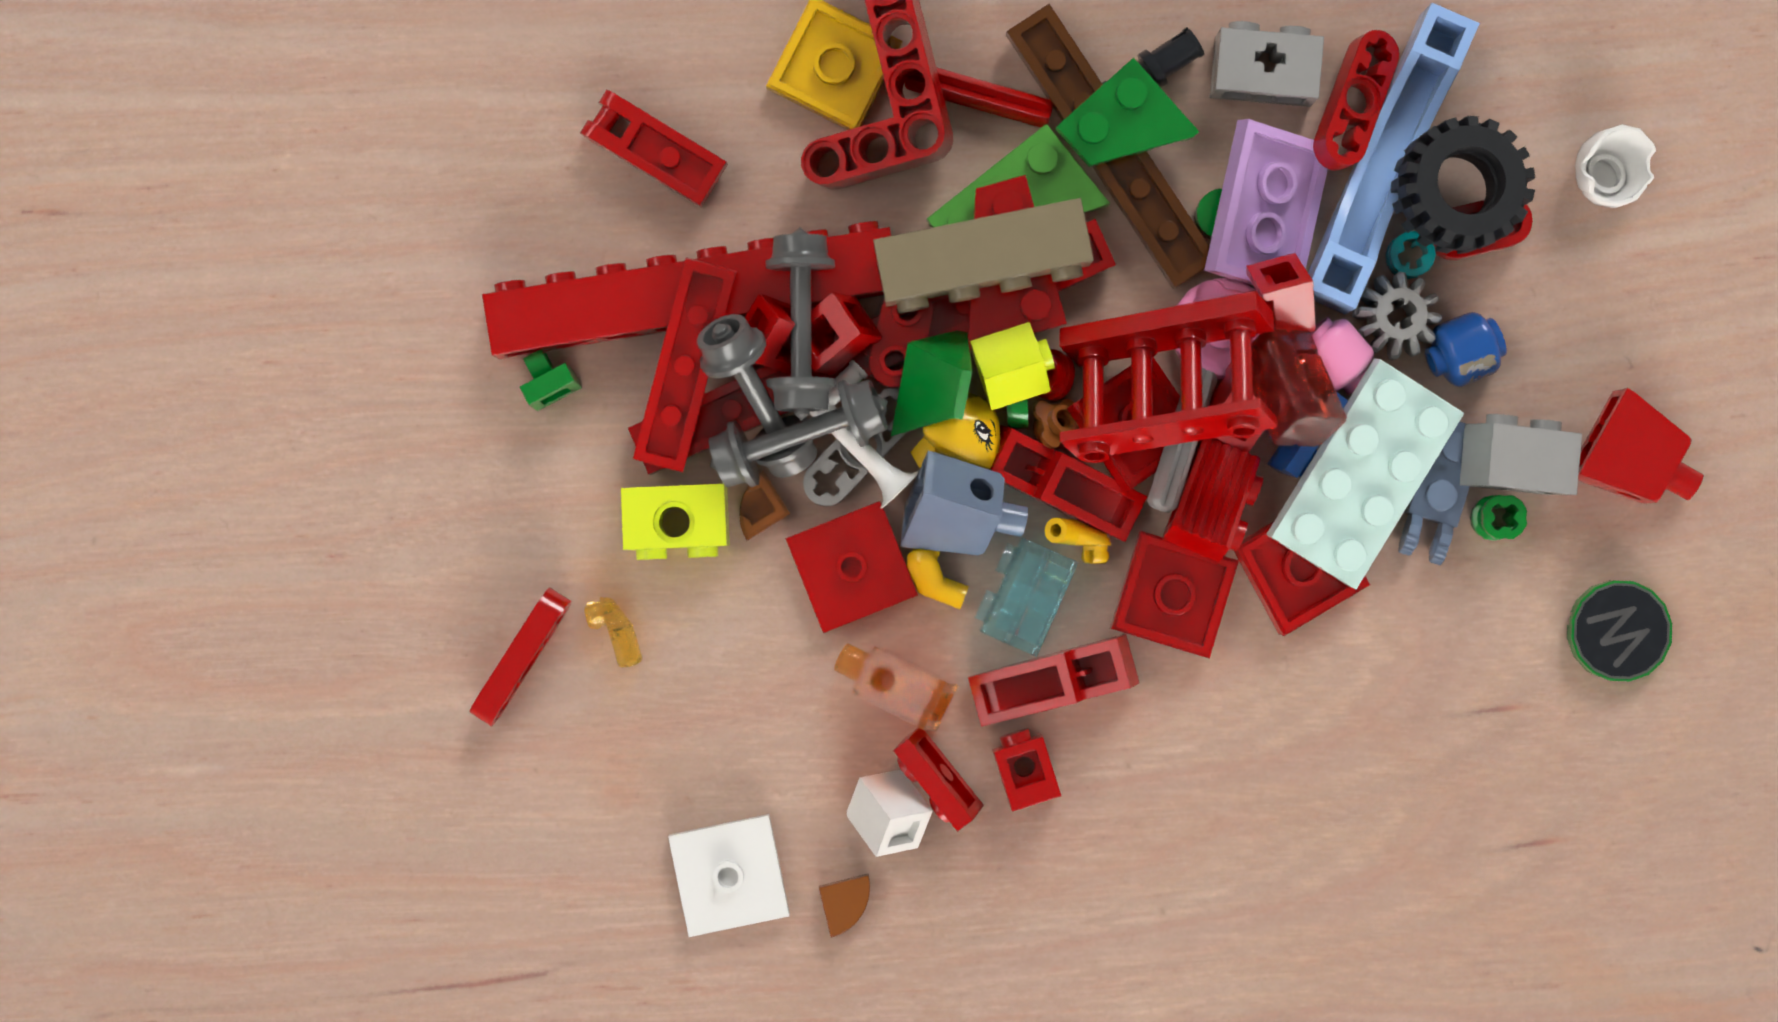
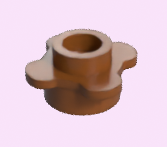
[1033,399,1080,450]

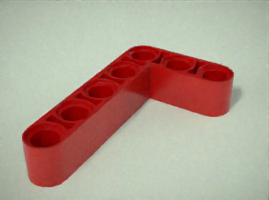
[801,0,953,189]

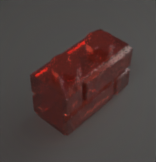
[1252,329,1347,447]

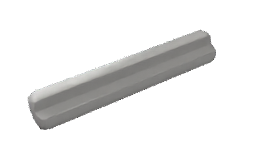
[1147,368,1217,513]

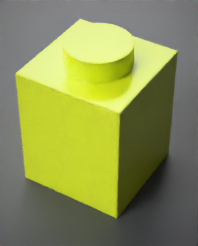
[970,322,1055,410]

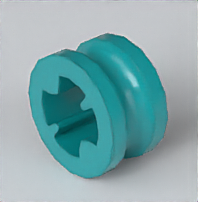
[1385,231,1436,279]

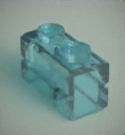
[974,537,1079,657]

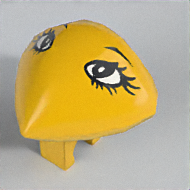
[910,392,1000,469]

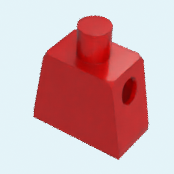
[1578,388,1704,504]

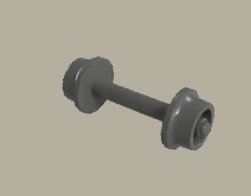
[766,227,836,420]
[697,314,817,478]
[709,380,888,487]

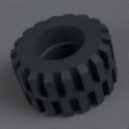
[1391,116,1535,254]

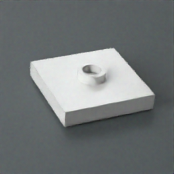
[668,814,790,937]

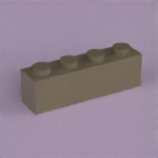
[873,198,1093,313]

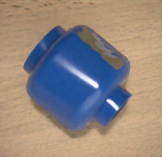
[1425,312,1507,387]

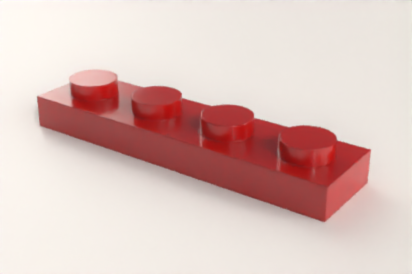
[633,257,737,472]

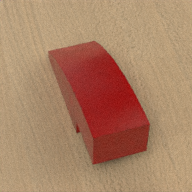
[988,425,1148,542]
[968,634,1140,727]

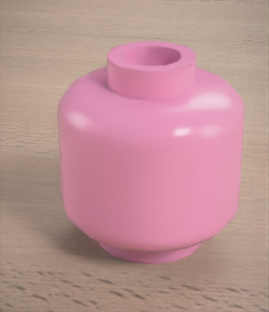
[1297,317,1374,394]

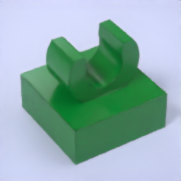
[520,349,582,411]

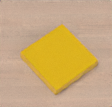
[766,0,903,130]

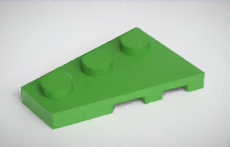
[927,124,1110,228]

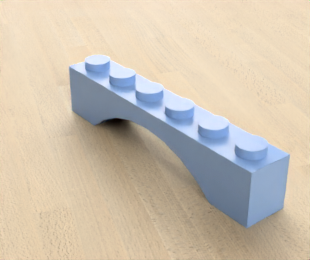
[1308,3,1480,314]

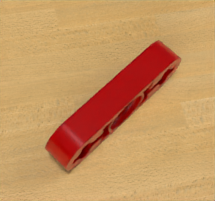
[1313,30,1399,171]
[469,587,572,726]

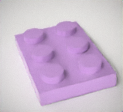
[1204,119,1328,285]

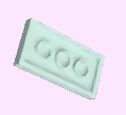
[1266,358,1464,589]

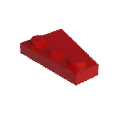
[968,175,1067,352]

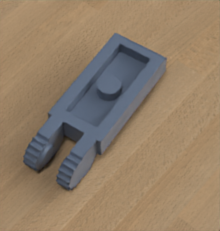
[1398,421,1470,566]

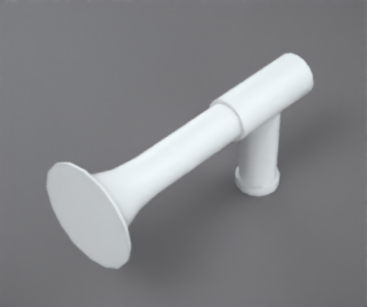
[809,359,919,509]

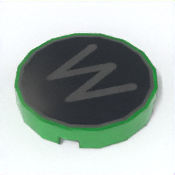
[1567,580,1672,682]

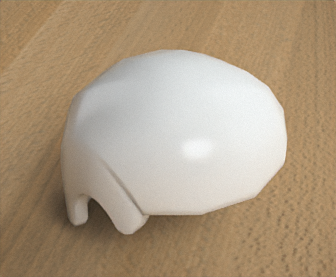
[1575,124,1656,208]

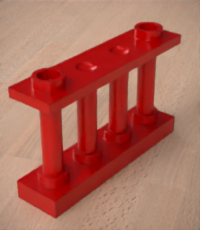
[1059,291,1278,463]

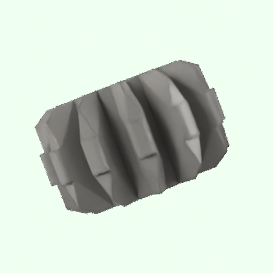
[1352,272,1442,360]

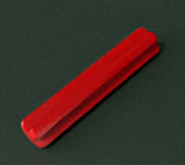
[905,67,1053,128]

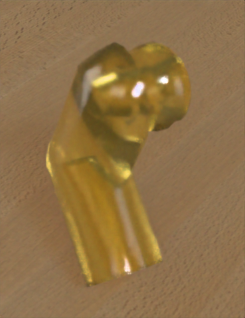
[584,597,643,668]

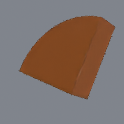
[740,471,790,541]
[819,873,870,938]

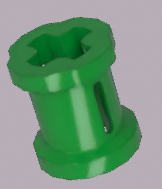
[1470,495,1527,541]

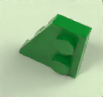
[1055,57,1199,167]

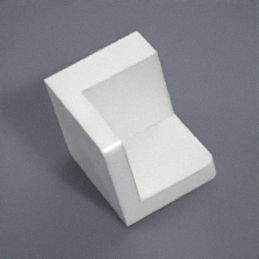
[847,770,933,857]

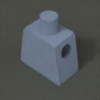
[900,451,1028,555]

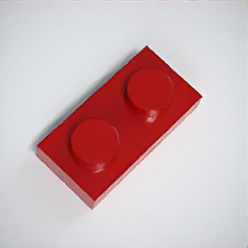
[893,725,984,832]

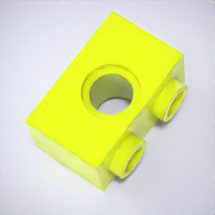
[621,484,730,560]

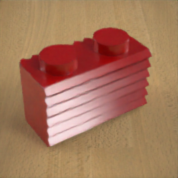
[1162,438,1264,562]

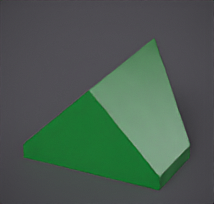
[891,330,972,436]

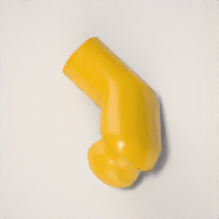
[1044,518,1112,564]
[907,548,969,610]

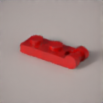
[580,89,728,208]

